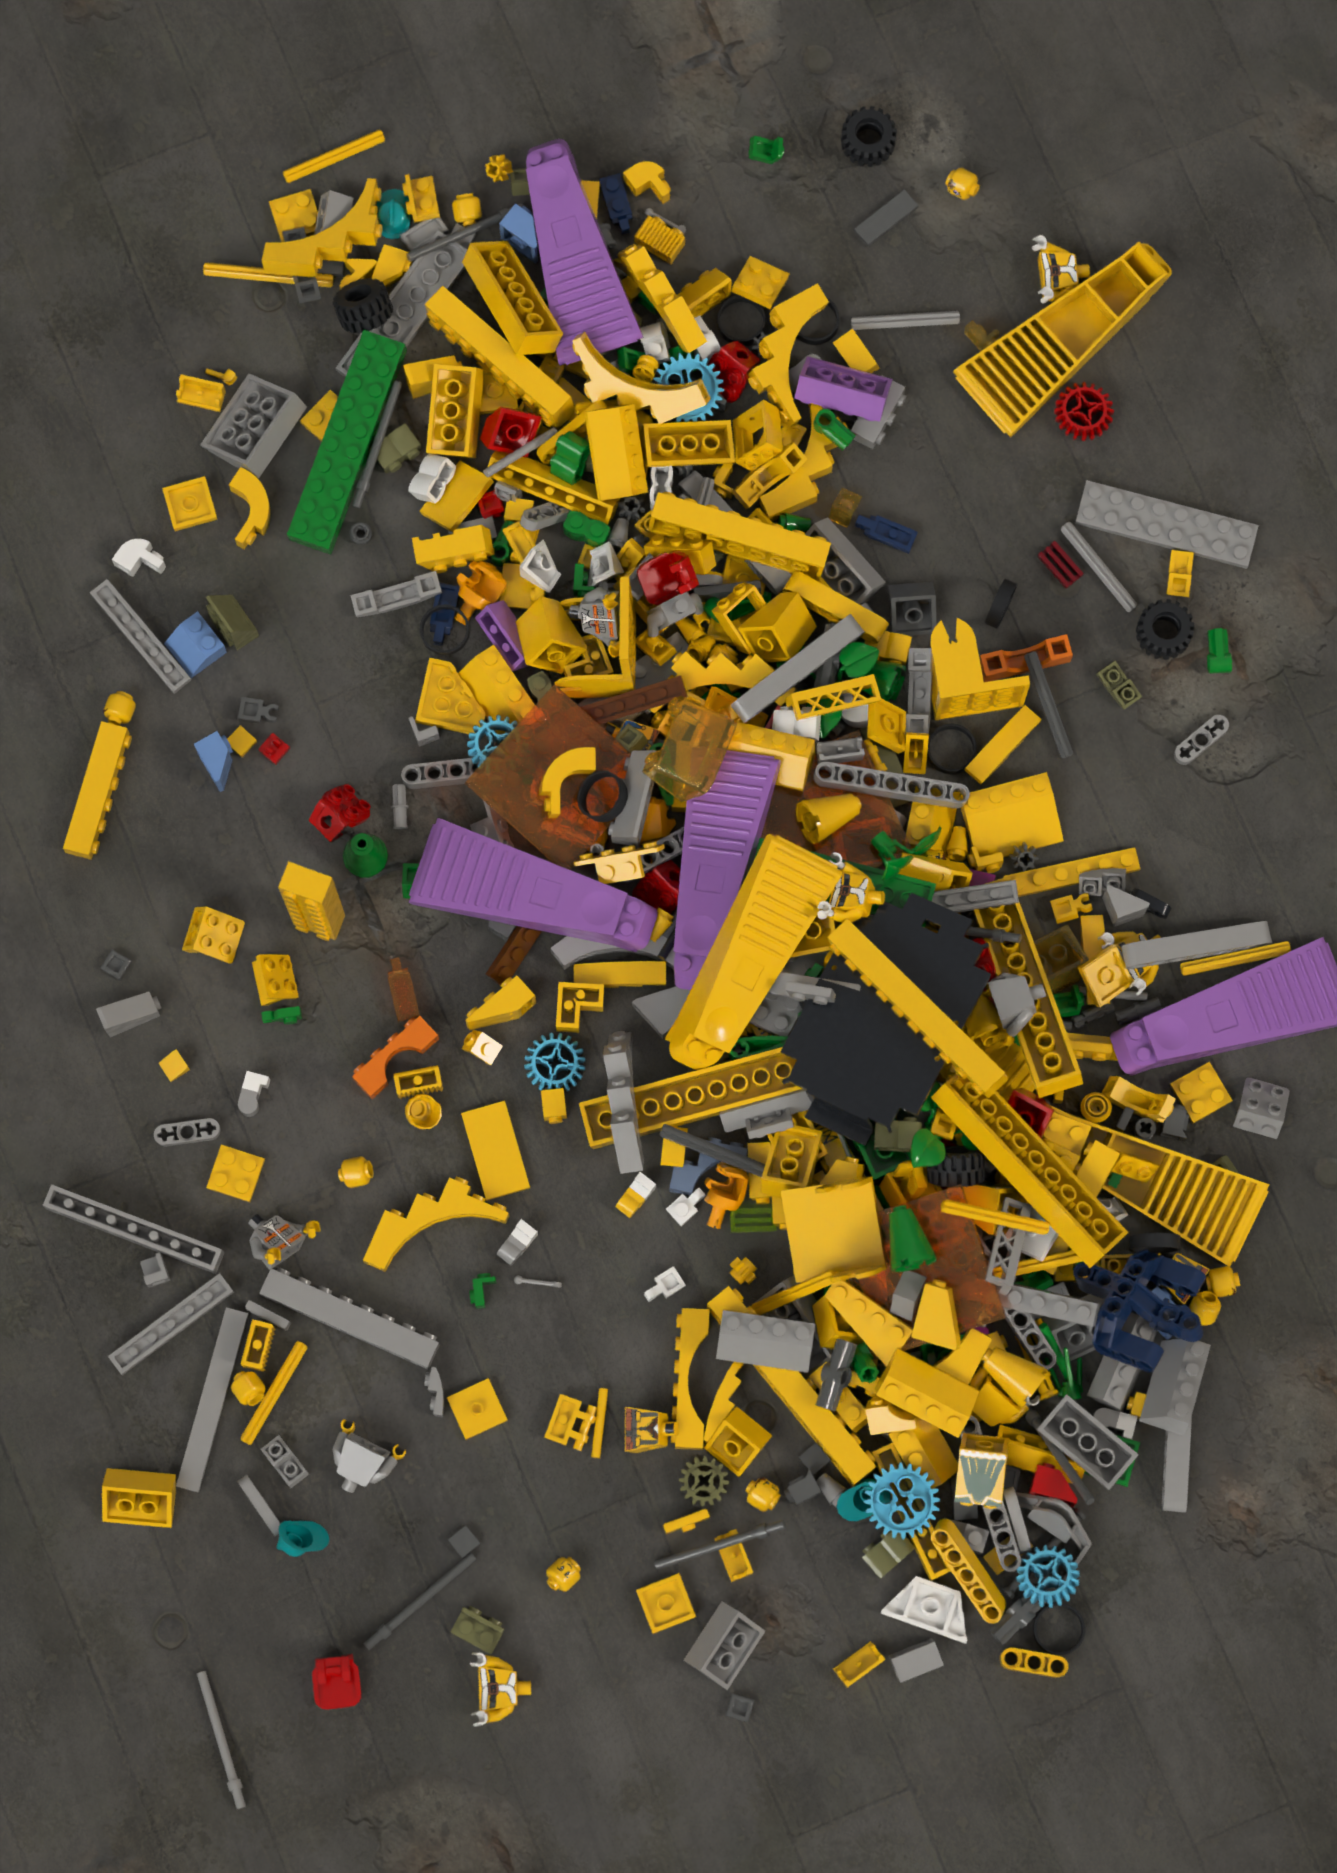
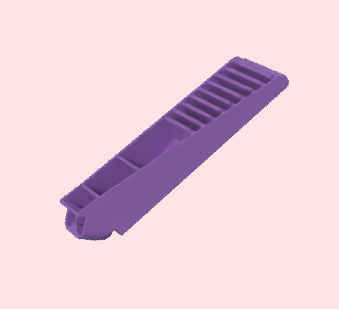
[526,139,644,366]
[673,746,781,990]
[409,818,657,952]
[1110,937,1337,1076]

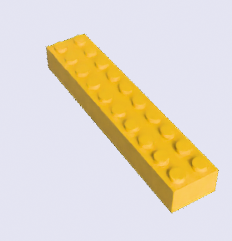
[972,876,1083,1098]
[579,1047,803,1149]
[931,1073,1129,1268]
[707,1286,876,1487]

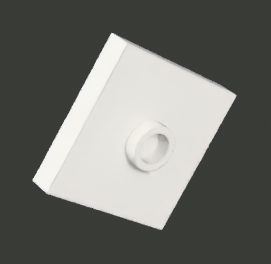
[1002,1203,1058,1262]

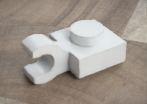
[666,1188,706,1227]
[644,1266,686,1302]

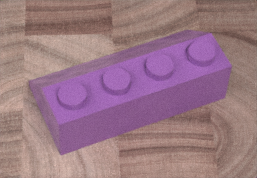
[794,356,893,422]

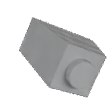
[632,986,690,1039]
[96,992,162,1037]

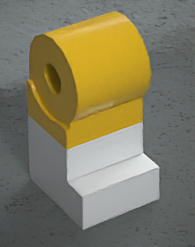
[615,1172,656,1218]

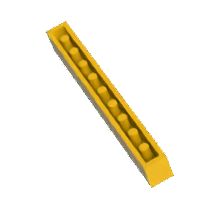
[827,919,1008,1098]

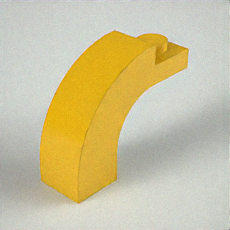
[732,442,807,509]
[229,467,271,550]
[539,747,596,818]
[1102,1076,1176,1123]

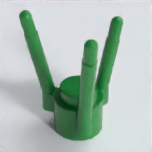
[1044,1347,1083,1400]

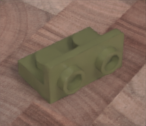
[450,1606,505,1655]

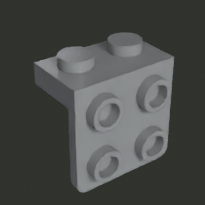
[1233,1078,1290,1139]

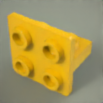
[252,954,299,1006]

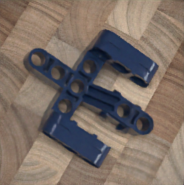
[1073,1249,1206,1373]

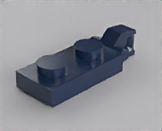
[599,173,632,235]
[855,515,918,554]
[430,583,460,646]

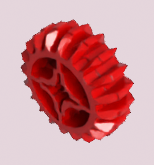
[1054,382,1114,441]

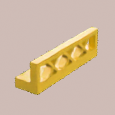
[785,674,881,721]

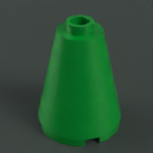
[842,660,906,702]
[343,833,388,878]
[889,1205,937,1272]

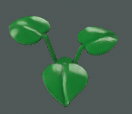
[776,642,879,739]
[871,826,942,882]
[911,1081,979,1168]

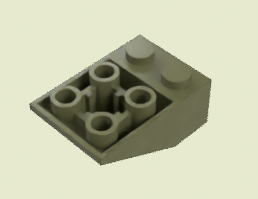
[206,595,259,651]

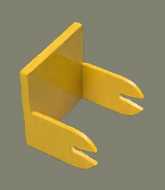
[554,577,636,698]
[930,618,1030,721]
[781,1176,888,1283]

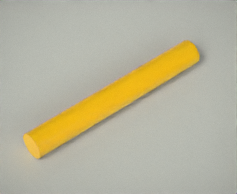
[591,1388,608,1458]

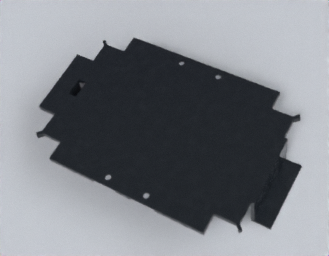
[780,893,991,1146]

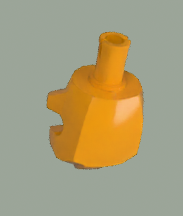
[454,561,507,625]
[640,796,676,864]
[704,1162,749,1229]

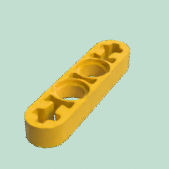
[537,401,607,464]

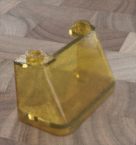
[642,696,737,802]

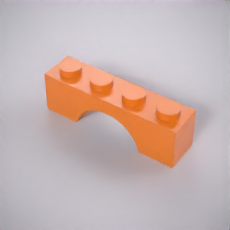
[979,634,1073,682]
[352,1016,439,1099]

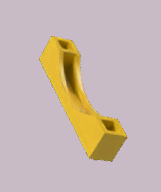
[671,1308,710,1450]

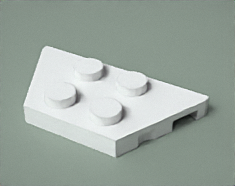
[880,1576,967,1644]

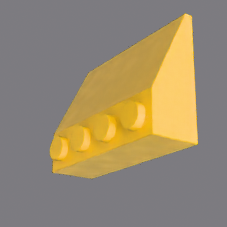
[959,772,1064,858]

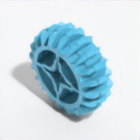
[467,714,528,776]
[524,1033,586,1092]
[1016,1545,1080,1608]

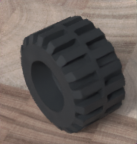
[841,106,897,167]
[333,278,393,333]
[1136,599,1195,660]
[927,1146,985,1187]

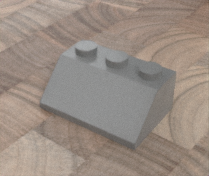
[684,1602,765,1690]

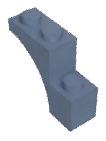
[669,1138,748,1196]

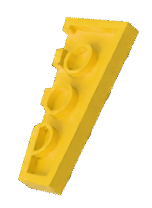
[824,1280,913,1367]

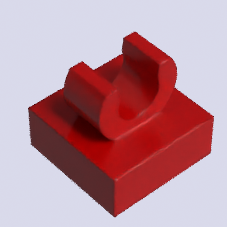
[478,490,505,519]
[258,733,290,765]

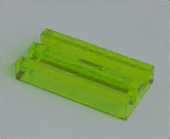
[730,1208,777,1233]

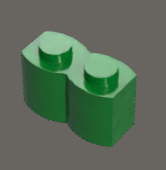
[550,431,590,485]
[563,511,610,547]

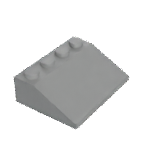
[200,374,307,478]

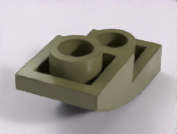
[1095,661,1142,710]

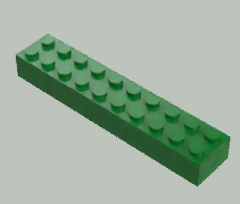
[287,329,407,555]

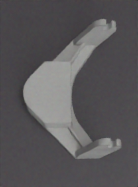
[996,1492,1092,1581]

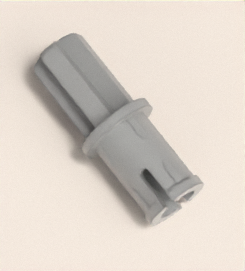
[391,784,409,829]

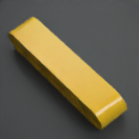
[783,571,889,644]
[931,1519,1006,1624]

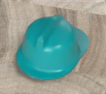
[376,189,411,239]
[837,1478,891,1521]
[277,1521,329,1557]

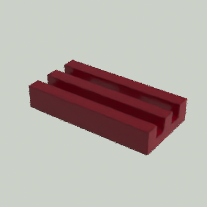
[1038,541,1084,589]

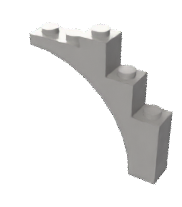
[550,936,675,970]
[603,1031,644,1174]

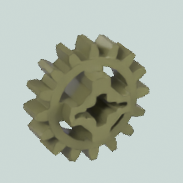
[679,1456,729,1507]

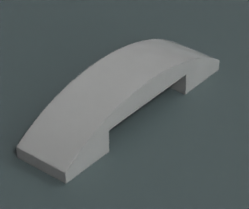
[350,571,442,617]
[905,648,932,736]

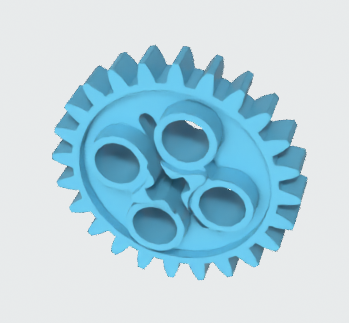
[653,353,724,422]
[864,1462,940,1539]

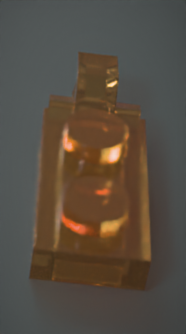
[388,957,420,1022]

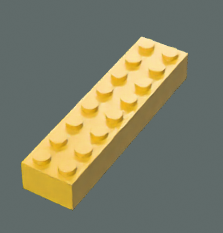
[424,286,575,430]
[648,492,831,581]
[278,861,345,941]

